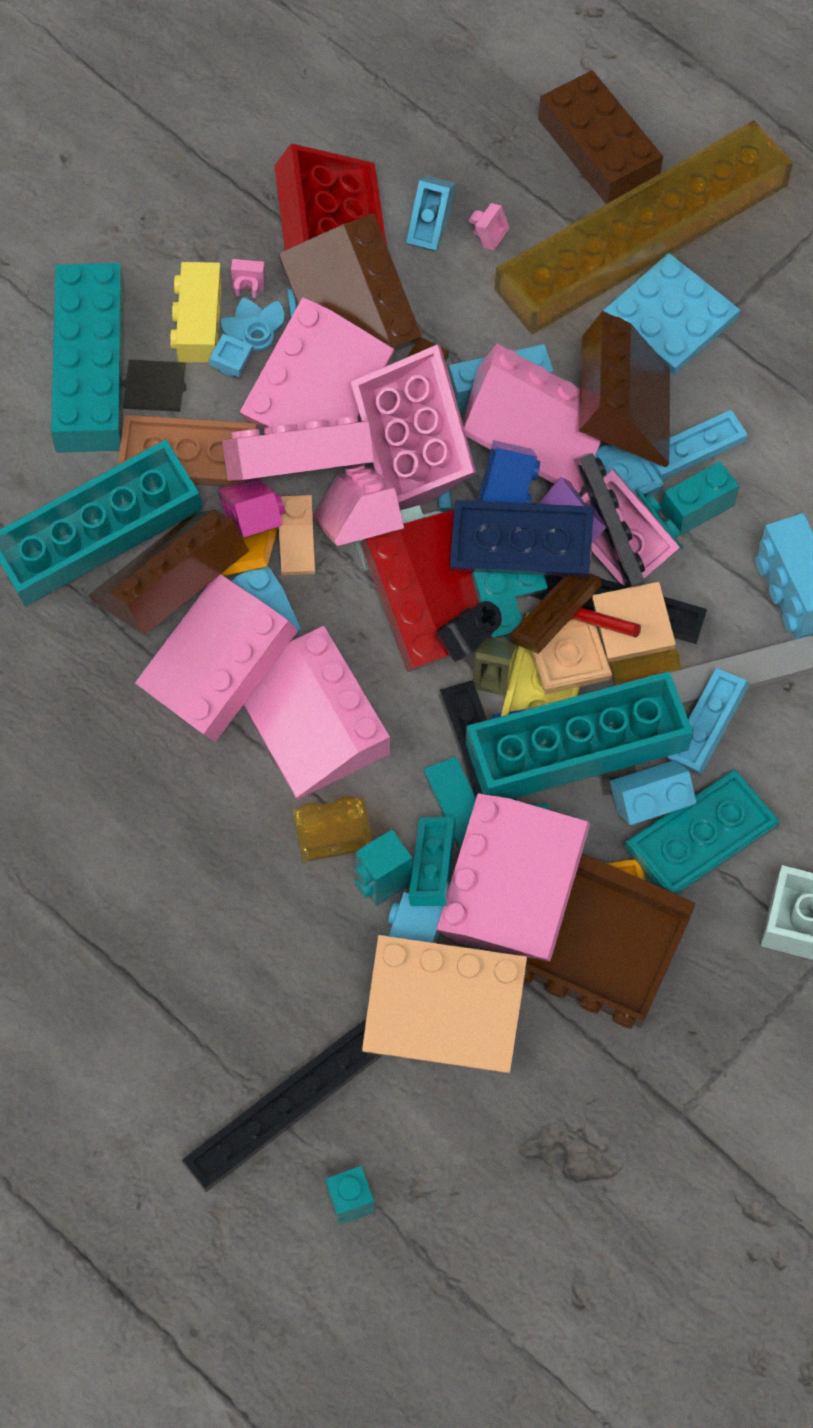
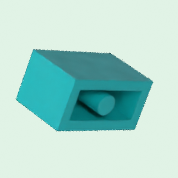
[661,461,739,536]
[354,829,412,906]

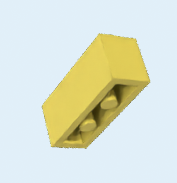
[170,262,222,363]

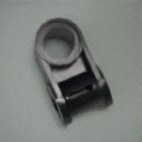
[435,601,502,662]

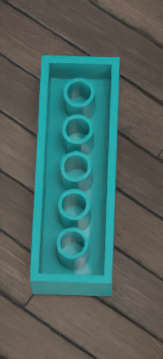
[51,263,124,453]
[0,439,203,607]
[466,671,693,799]

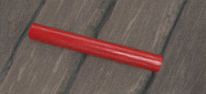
[571,608,641,638]

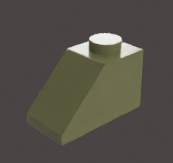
[473,637,517,696]

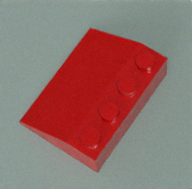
[274,143,387,250]
[360,510,504,672]

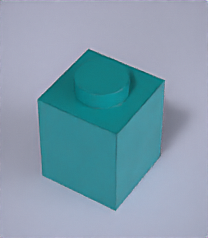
[325,1166,375,1225]

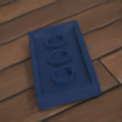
[450,500,594,577]

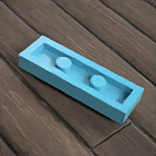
[649,410,748,481]
[668,668,750,776]

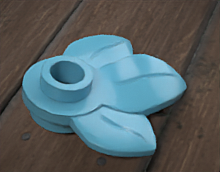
[220,298,284,351]

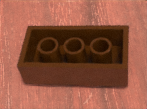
[538,70,663,206]

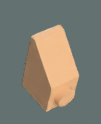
[279,495,315,576]

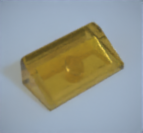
[608,648,681,686]

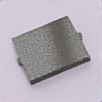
[123,359,187,412]

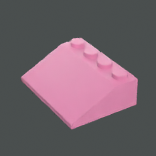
[240,297,395,432]
[463,343,601,494]
[351,344,476,510]
[135,574,298,742]
[243,626,390,800]
[436,794,590,962]

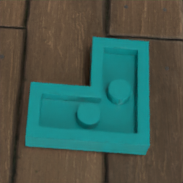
[471,572,547,639]

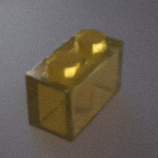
[293,797,372,863]

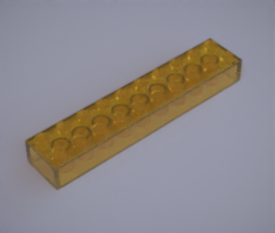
[495,120,793,334]

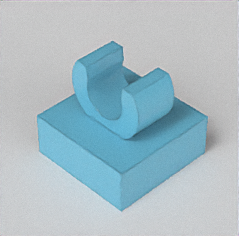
[209,334,253,378]

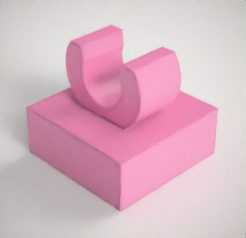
[468,203,510,251]
[231,259,266,298]

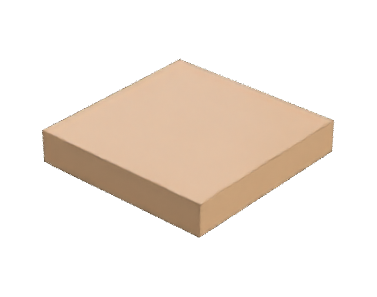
[592,582,676,663]
[531,619,612,695]

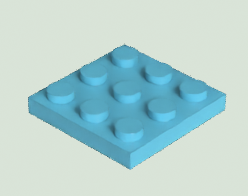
[603,253,741,375]

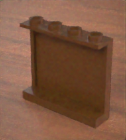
[512,853,695,1029]

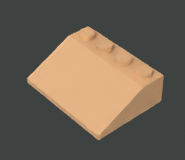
[362,935,527,1074]

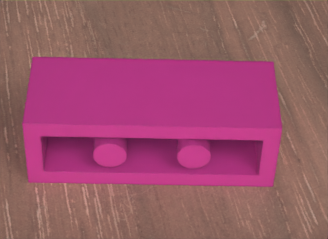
[218,478,285,537]

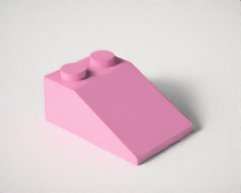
[580,467,680,587]

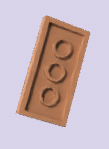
[117,415,257,486]

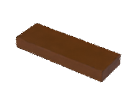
[510,573,602,654]

